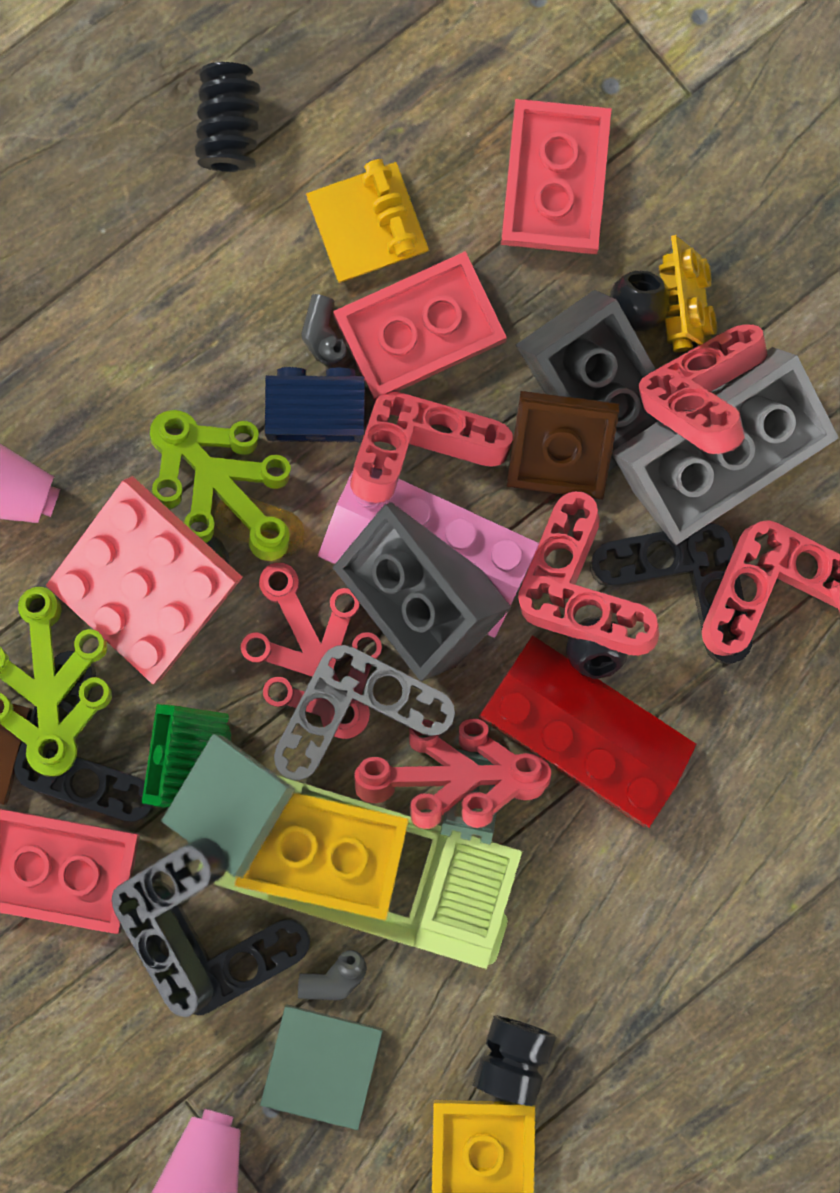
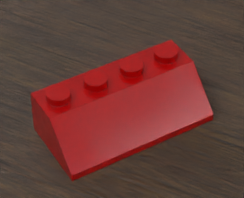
[478,635,697,828]

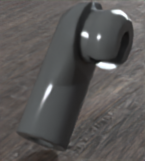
[301,294,347,365]
[298,950,367,1001]

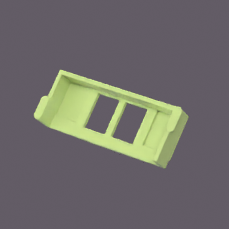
[197,774,522,969]

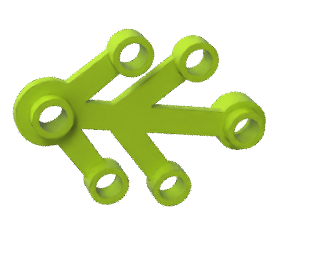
[150,410,291,561]
[0,587,112,777]

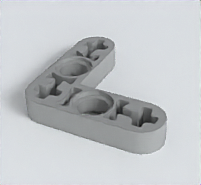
[274,645,455,780]

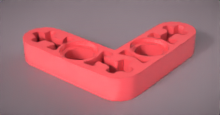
[639,324,767,454]
[350,391,513,503]
[518,491,659,656]
[702,520,840,656]

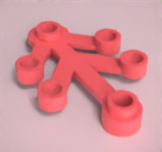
[241,563,382,739]
[355,719,551,829]

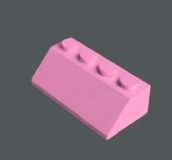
[318,467,539,638]

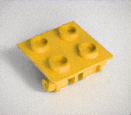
[306,159,429,283]
[659,235,717,352]

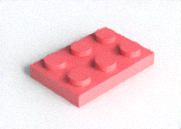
[501,99,612,255]
[333,251,507,402]
[0,808,140,934]

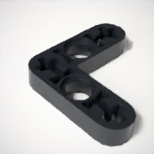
[590,523,752,664]
[14,651,155,822]
[112,837,226,1017]
[135,882,311,1015]

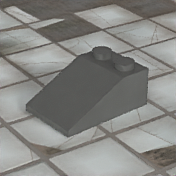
[516,290,659,472]
[333,502,512,681]

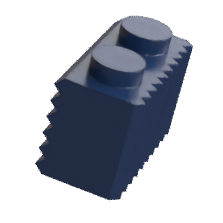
[265,367,365,443]

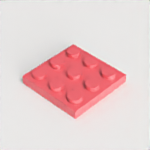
[46,476,243,685]

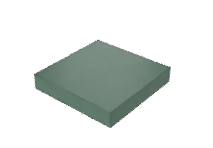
[161,734,296,878]
[260,1004,383,1130]

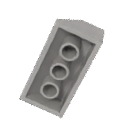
[612,347,839,545]

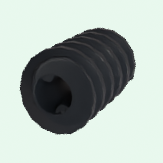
[195,62,260,172]

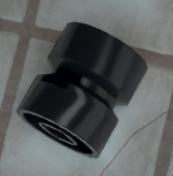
[472,1015,556,1106]

